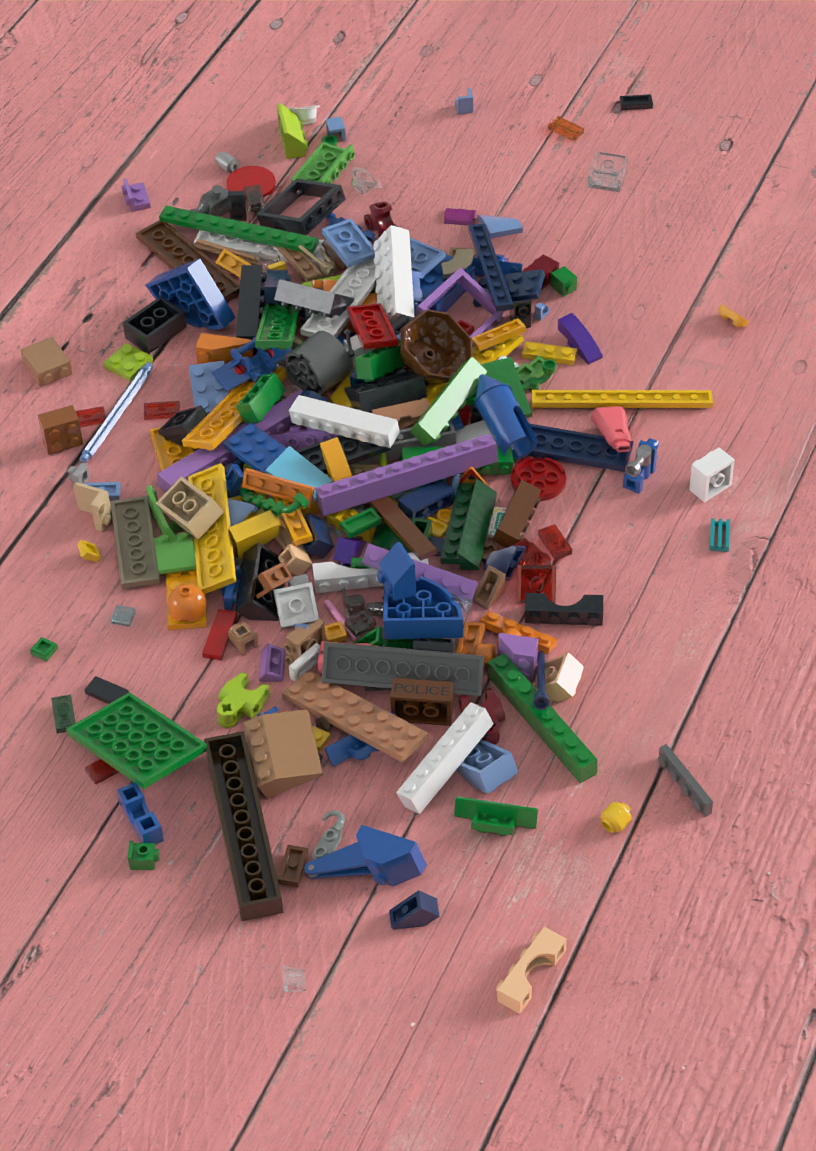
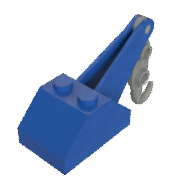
[304,810,427,886]

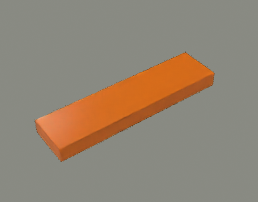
[242,468,315,507]

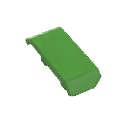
[146,485,182,536]

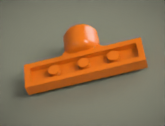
[479,611,558,654]
[456,622,497,668]

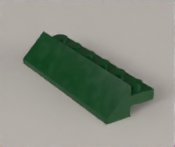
[440,478,497,570]

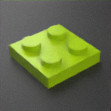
[103,343,154,382]

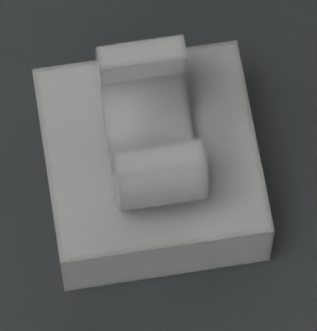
[67,463,90,484]

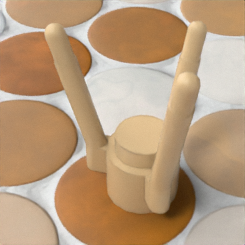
[299,245,336,278]

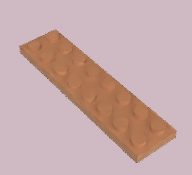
[282,670,429,762]

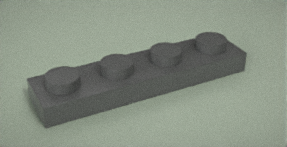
[658,744,713,817]

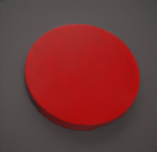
[227,166,276,202]
[511,457,566,501]

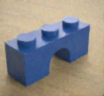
[117,783,164,845]

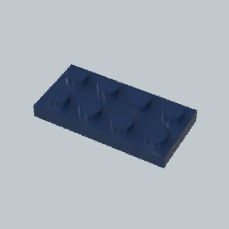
[473,269,545,307]

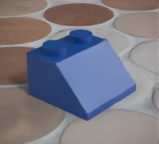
[377,542,416,601]

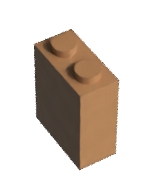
[21,337,72,387]

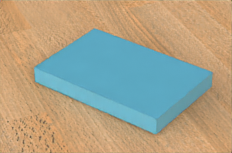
[265,446,332,507]

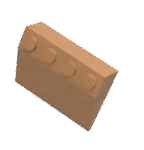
[244,709,323,799]

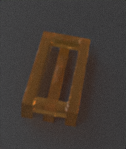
[548,116,584,141]

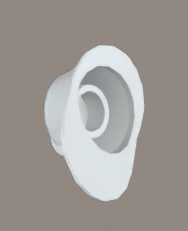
[287,105,320,125]

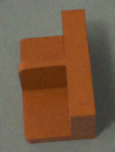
[256,562,293,599]

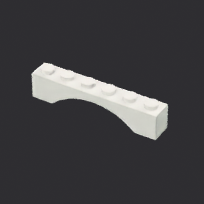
[312,553,429,593]

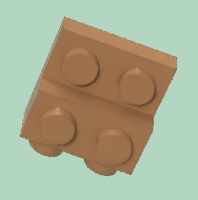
[284,618,326,665]

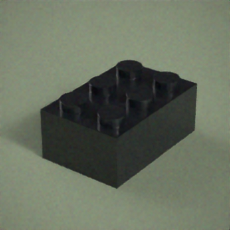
[123,296,187,354]

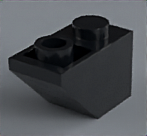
[510,299,532,328]

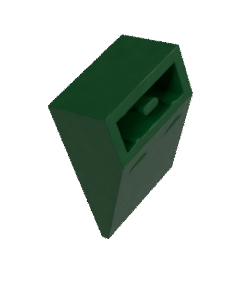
[371,517,432,553]

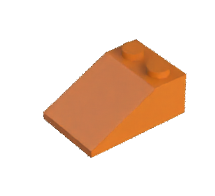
[195,333,254,364]

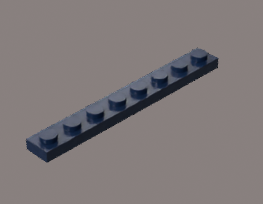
[468,223,513,311]

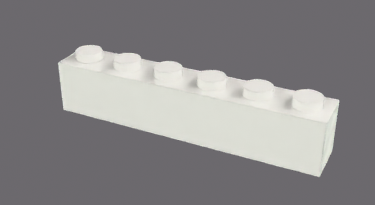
[289,395,400,448]
[396,702,493,814]

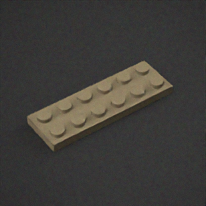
[110,496,160,589]

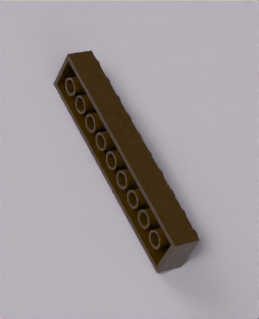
[204,731,283,921]

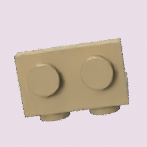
[73,482,112,532]

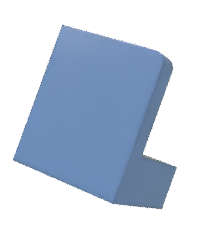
[455,88,473,114]
[326,116,346,141]

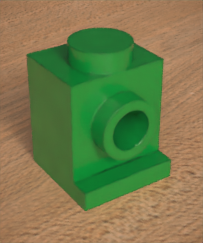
[128,841,160,870]

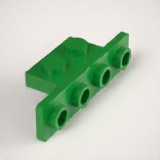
[454,796,538,836]

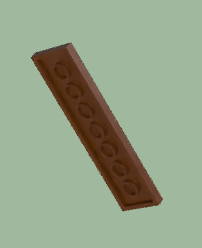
[136,220,240,301]

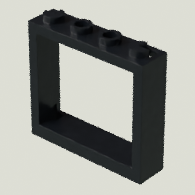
[256,179,346,235]

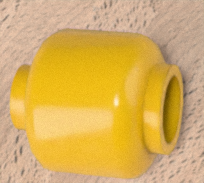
[601,802,632,833]

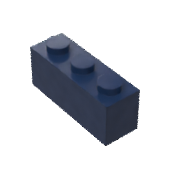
[264,270,292,303]
[398,479,455,519]

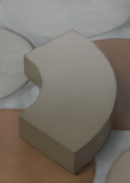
[441,249,473,279]

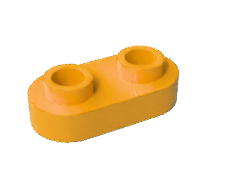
[718,304,749,328]

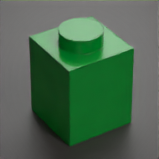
[551,266,577,297]

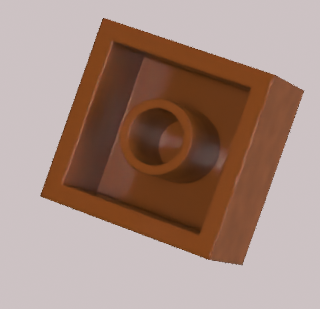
[38,405,83,455]

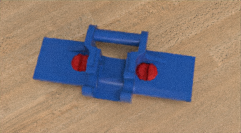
[212,337,293,392]

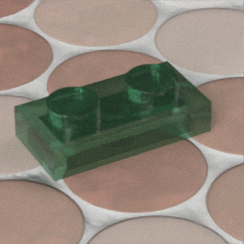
[51,694,76,734]

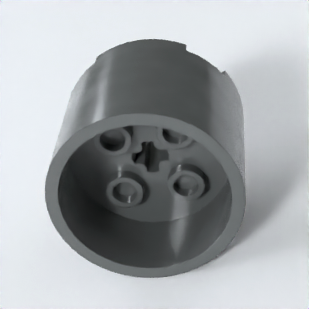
[284,331,352,395]

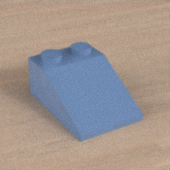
[456,739,518,794]

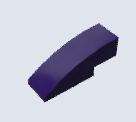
[557,313,603,365]

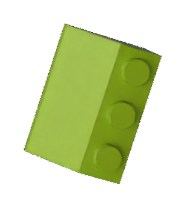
[277,103,308,159]

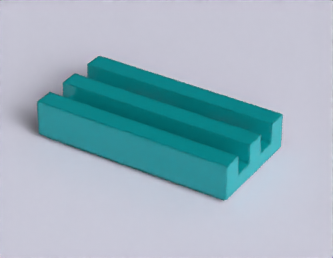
[710,518,730,552]

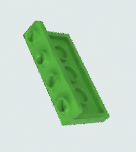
[291,142,355,184]

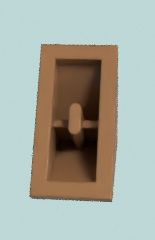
[472,565,506,609]

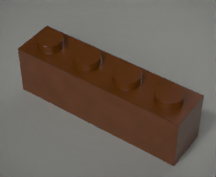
[492,480,541,548]

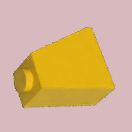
[229,510,281,559]

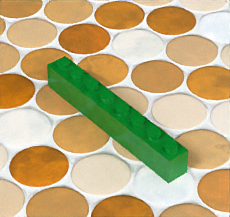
[488,653,598,783]

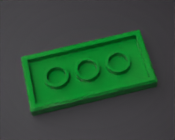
[480,357,532,418]

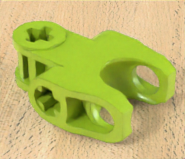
[217,672,270,728]

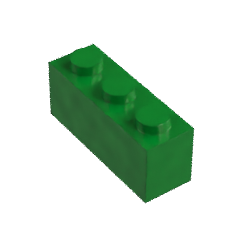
[236,373,286,424]

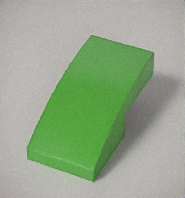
[517,355,545,383]

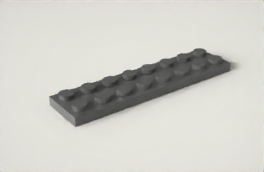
[321,642,484,696]

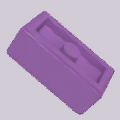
[259,643,285,682]

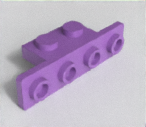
[269,425,337,451]

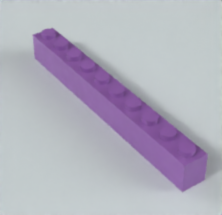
[157,390,302,493]
[315,434,498,516]

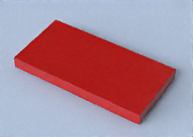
[347,303,399,349]

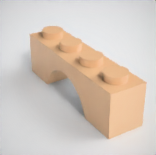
[271,511,312,576]
[496,927,567,1014]

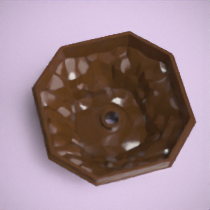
[400,310,472,383]

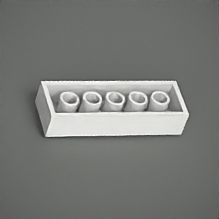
[373,225,414,324]

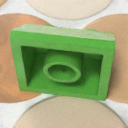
[154,532,196,574]

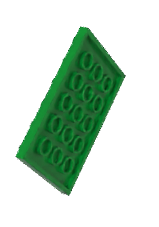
[66,692,207,789]

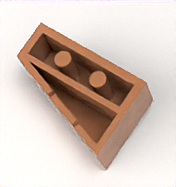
[372,398,430,430]

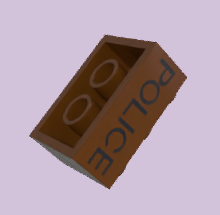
[390,678,454,726]

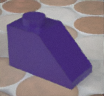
[333,537,366,567]

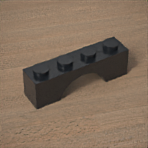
[525,593,603,626]

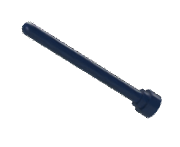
[533,651,550,710]

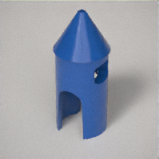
[475,374,538,460]

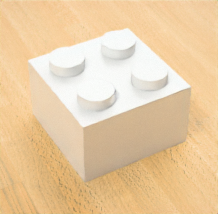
[689,447,735,503]

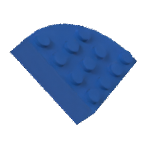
[420,254,475,313]
[145,258,236,330]
[383,576,464,639]

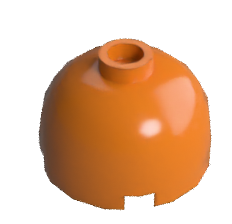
[168,584,207,623]

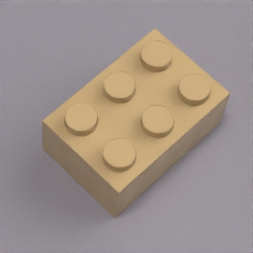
[155,476,224,539]

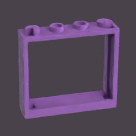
[414,267,505,347]

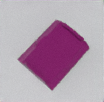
[444,208,476,226]

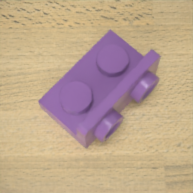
[122,178,151,212]

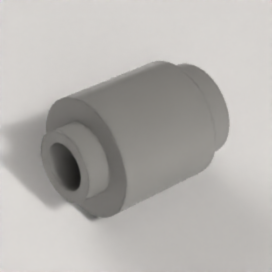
[215,152,239,173]

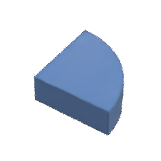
[535,303,549,321]

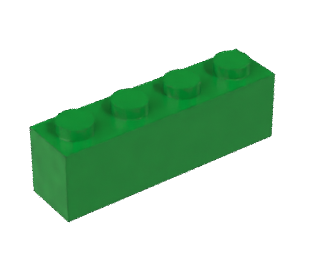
[355,342,404,382]

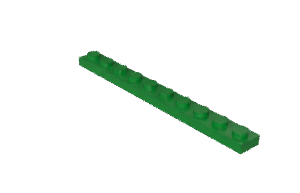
[159,206,319,254]

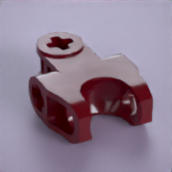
[364,201,398,238]
[459,688,506,745]

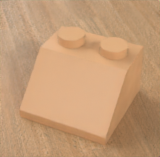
[532,653,584,702]

